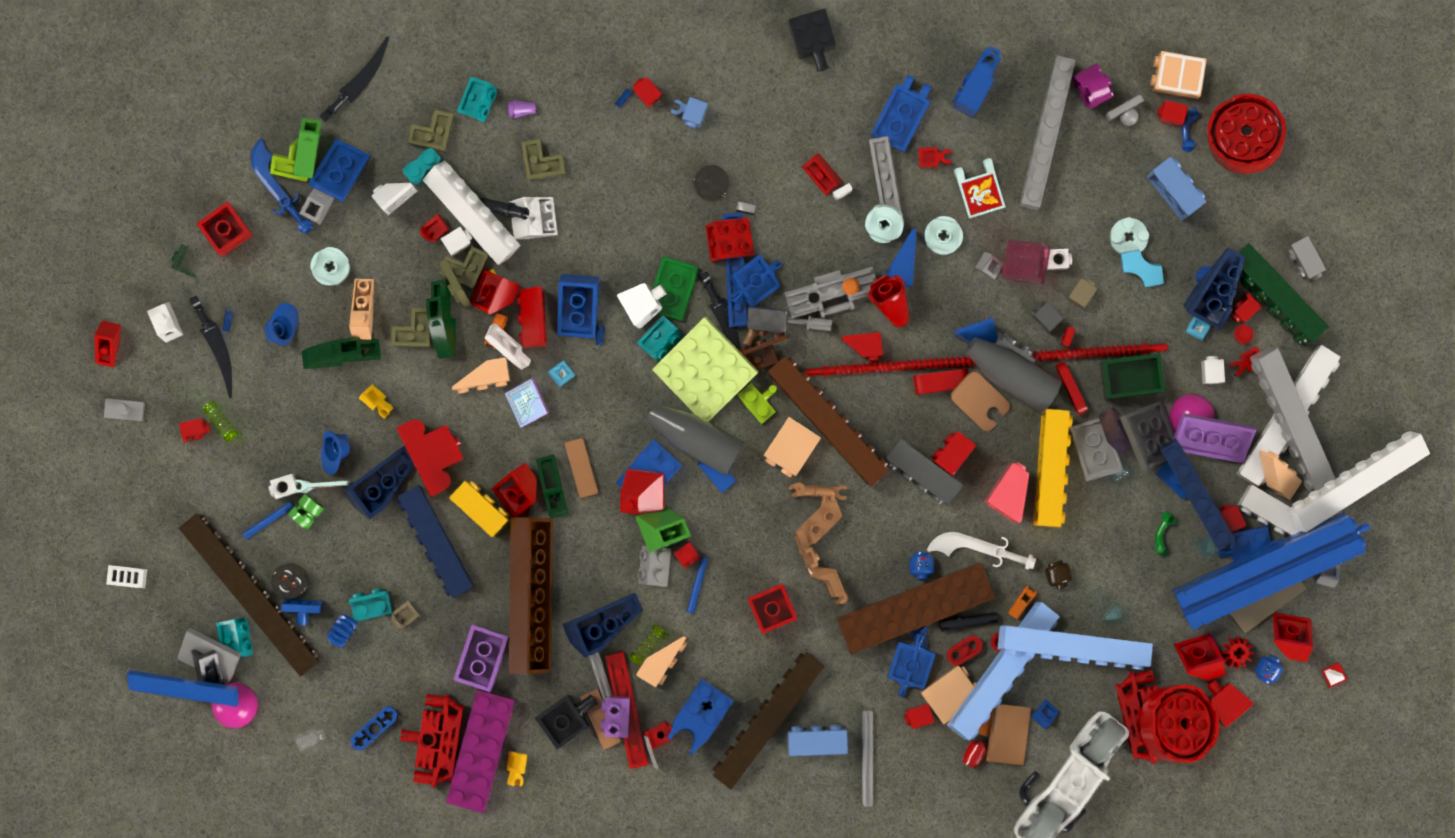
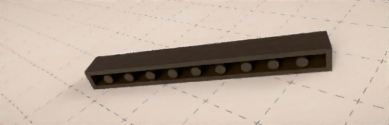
[178,513,321,677]

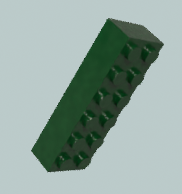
[1237,243,1329,346]

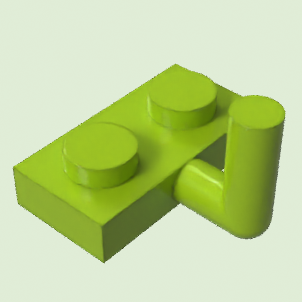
[270,139,309,182]
[737,383,777,424]

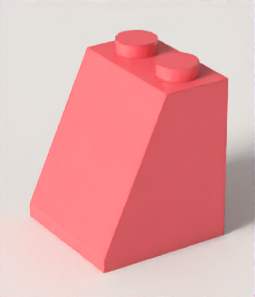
[984,462,1029,524]

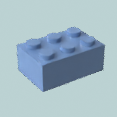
[1146,157,1206,221]
[787,724,848,756]

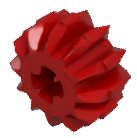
[1220,636,1254,669]

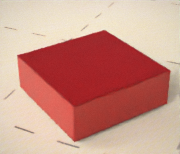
[1060,327,1075,348]

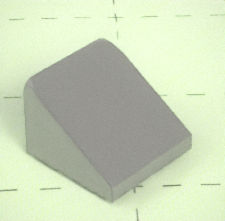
[975,252,1004,280]
[1316,565,1340,588]

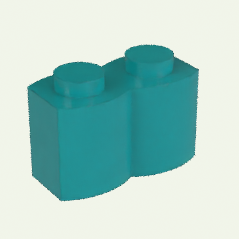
[402,148,443,185]

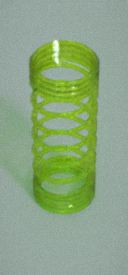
[202,401,238,443]
[628,624,666,666]

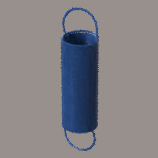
[613,86,634,111]
[222,305,233,337]
[596,320,605,352]

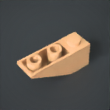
[349,279,374,340]
[452,357,511,394]
[1259,450,1302,500]
[636,636,687,687]

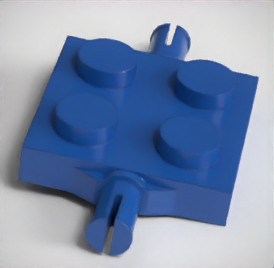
[729,254,782,307]
[1218,526,1283,562]
[887,633,936,697]

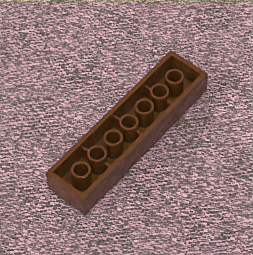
[767,356,889,487]
[508,518,553,674]
[836,562,995,654]

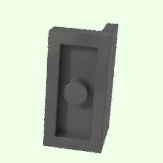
[747,306,788,333]

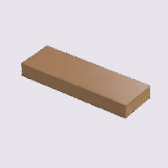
[564,438,598,498]
[580,689,621,749]

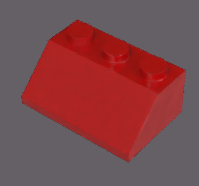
[517,286,547,348]

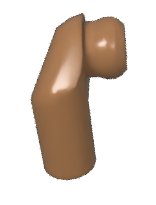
[743,329,770,346]

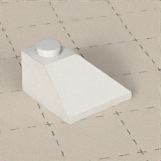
[372,183,417,216]

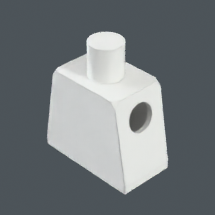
[617,283,667,328]
[147,302,183,342]

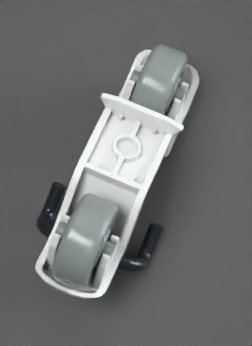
[1014,711,1129,838]

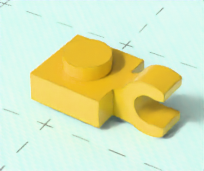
[359,384,393,419]
[506,751,527,786]

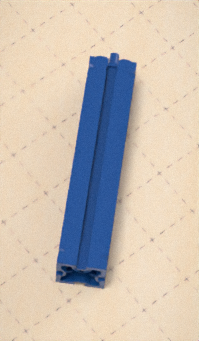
[1172,512,1370,630]

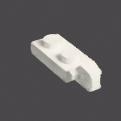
[485,323,531,370]

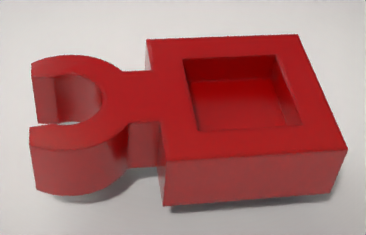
[918,147,952,168]
[1229,346,1260,376]

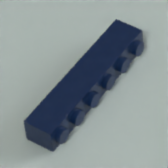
[1159,438,1235,550]
[398,485,475,598]

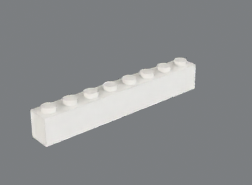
[1236,345,1341,487]
[1287,431,1430,532]

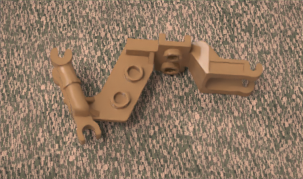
[788,483,848,604]

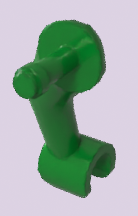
[1155,512,1176,557]

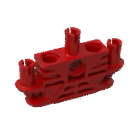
[1115,669,1160,765]
[400,693,465,788]

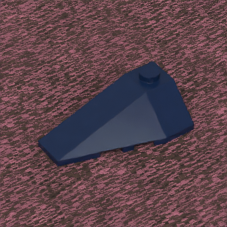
[1183,247,1245,329]
[343,446,414,520]
[562,593,642,658]

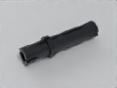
[481,197,530,220]
[939,612,998,632]

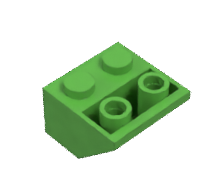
[635,506,691,553]

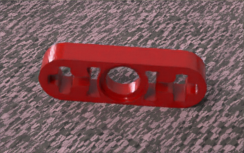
[1055,362,1088,416]

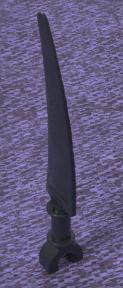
[320,36,389,122]
[698,271,740,349]
[190,295,232,398]

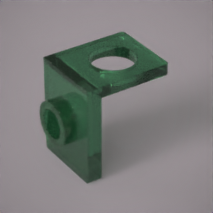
[171,244,197,278]

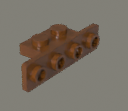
[738,332,790,370]

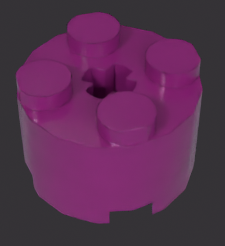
[1072,63,1114,109]

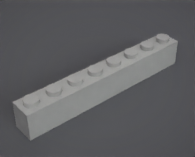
[1019,55,1076,211]
[1250,347,1336,492]

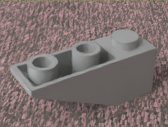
[299,188,334,225]

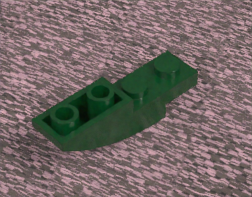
[426,279,456,359]
[301,337,381,369]

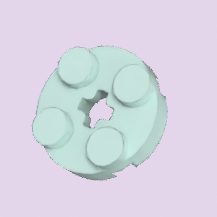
[865,205,904,243]
[924,216,963,255]
[1110,217,1149,254]
[311,247,350,286]

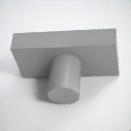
[104,399,145,422]

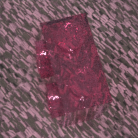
[1002,240,1051,284]

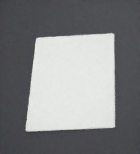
[643,735,659,770]

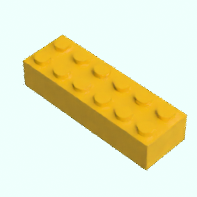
[1033,409,1072,527]

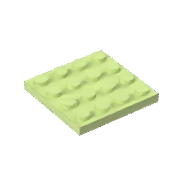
[652,317,759,422]

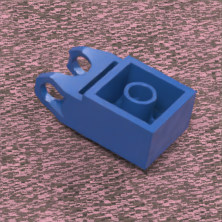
[952,46,1000,118]
[667,679,734,755]

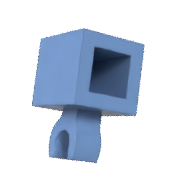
[671,97,708,129]

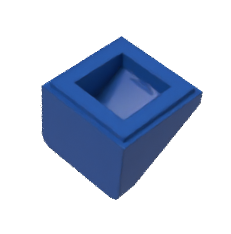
[1031,699,1060,729]

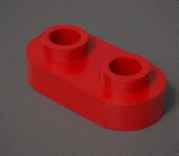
[946,636,983,665]

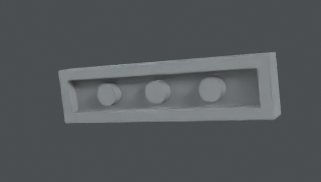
[869,136,902,212]

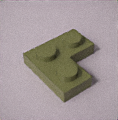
[407,110,454,152]
[521,139,566,181]
[438,246,489,289]
[439,259,471,308]
[391,308,431,347]

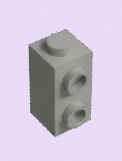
[1287,236,1326,281]

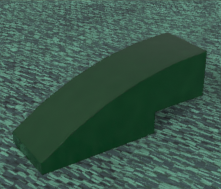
[536,454,569,518]

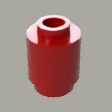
[962,739,988,769]

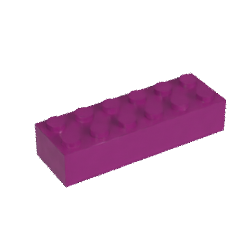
[446,689,516,813]

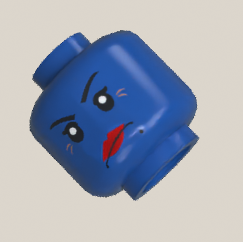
[909,552,935,581]
[1254,654,1284,684]

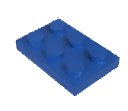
[309,139,370,202]

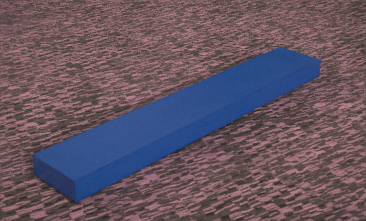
[723,213,748,328]
[127,670,239,707]

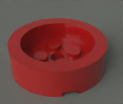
[1207,94,1286,174]
[1140,684,1219,763]

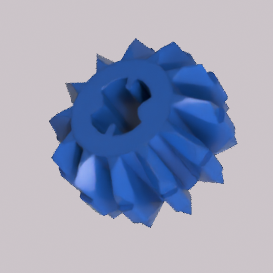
[327,614,357,648]

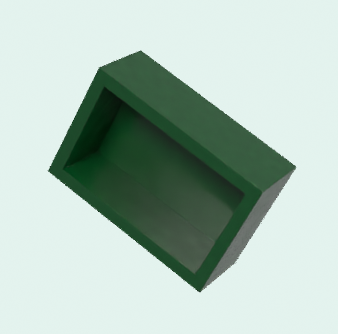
[1099,353,1166,400]

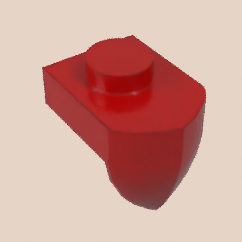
[420,214,451,242]

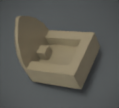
[391,600,421,628]

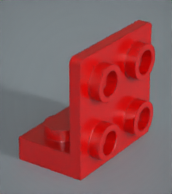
[705,218,754,263]

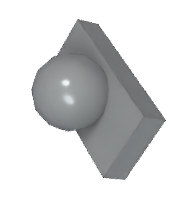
[1105,95,1144,126]

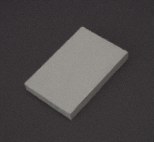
[1068,416,1123,481]
[177,628,241,684]

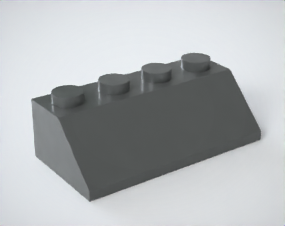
[885,439,963,505]

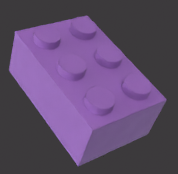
[453,624,509,692]

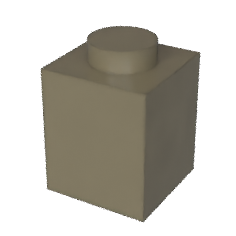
[1067,278,1097,309]

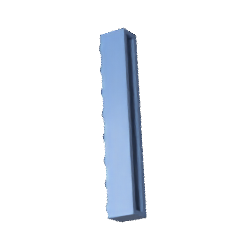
[946,602,1060,740]
[998,626,1153,670]

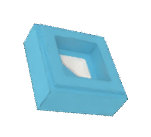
[1186,317,1211,341]
[548,360,575,387]

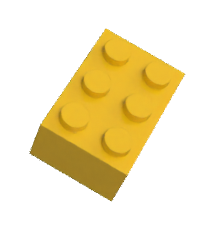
[449,481,511,537]

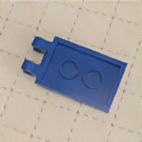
[870,75,931,152]

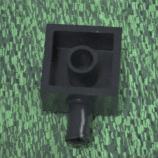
[788,8,836,72]
[535,694,598,750]

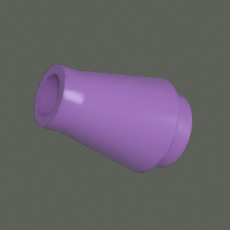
[508,99,536,118]

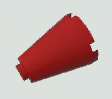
[867,275,910,327]

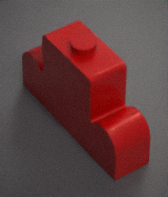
[396,419,463,498]

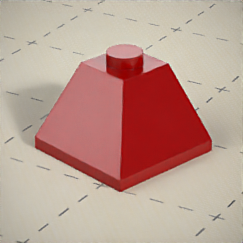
[470,269,520,315]
[491,463,537,518]
[620,469,664,515]
[1273,612,1313,662]
[1174,633,1226,681]

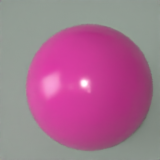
[1169,394,1215,432]
[211,682,258,728]

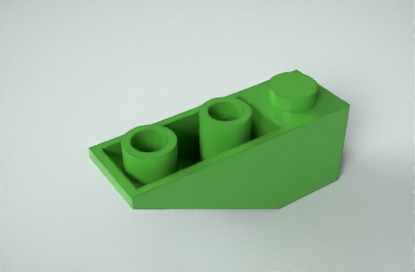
[293,118,322,178]

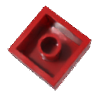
[196,201,254,257]
[932,431,976,476]
[747,583,797,634]

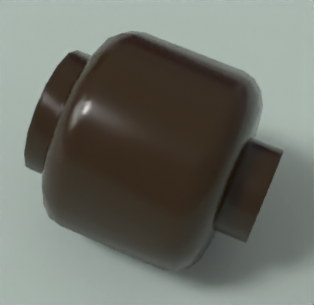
[1045,560,1073,590]

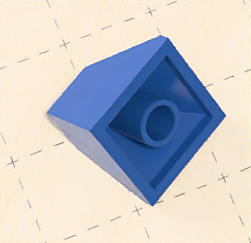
[953,318,998,344]

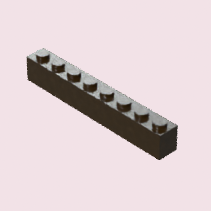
[712,652,825,790]

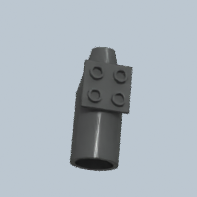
[965,331,1061,413]
[646,404,745,476]

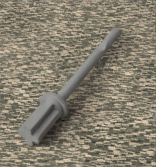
[747,311,832,332]

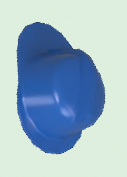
[264,303,299,346]
[321,430,350,475]

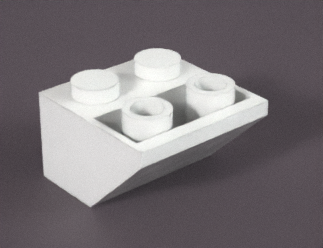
[509,197,558,239]

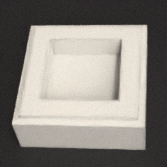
[832,183,852,201]

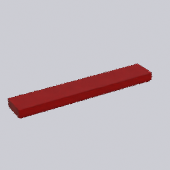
[605,651,649,769]

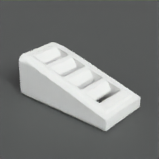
[106,565,147,588]

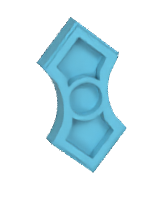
[1120,249,1164,287]

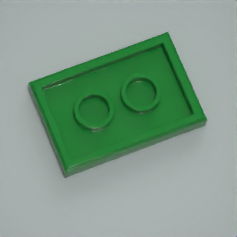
[652,256,699,322]

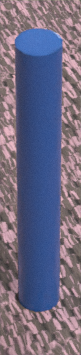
[242,501,294,539]
[686,556,708,614]

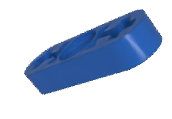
[351,706,398,750]

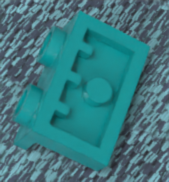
[456,77,498,123]
[637,315,683,363]
[348,588,393,622]
[216,617,253,657]

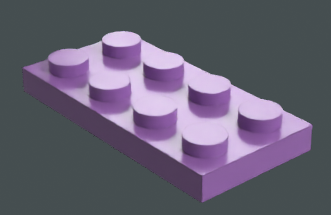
[1173,413,1256,463]

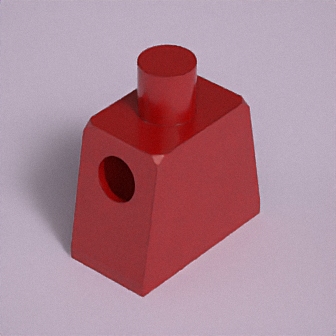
[1206,679,1254,728]

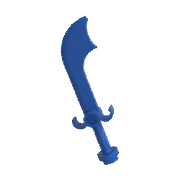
[251,138,313,234]

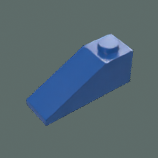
[886,229,916,288]

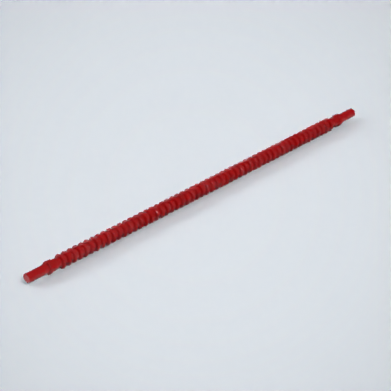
[804,343,1168,377]

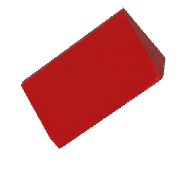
[802,153,843,196]

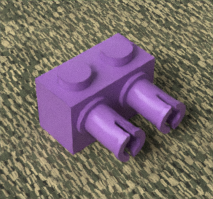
[601,696,630,738]

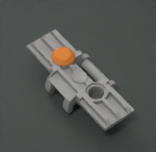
[785,267,876,319]

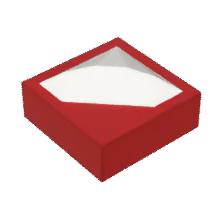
[1321,662,1347,688]

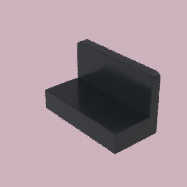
[191,649,224,685]

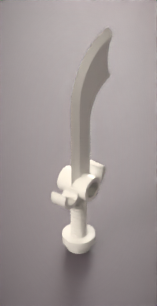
[927,532,1036,570]

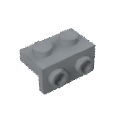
[637,546,671,587]

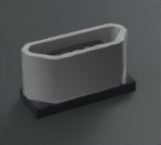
[736,202,756,216]

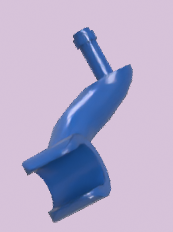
[1181,106,1199,151]

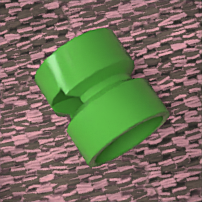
[288,493,325,530]

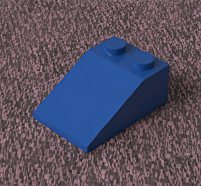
[557,274,600,338]
[616,439,682,488]

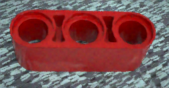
[913,369,968,395]

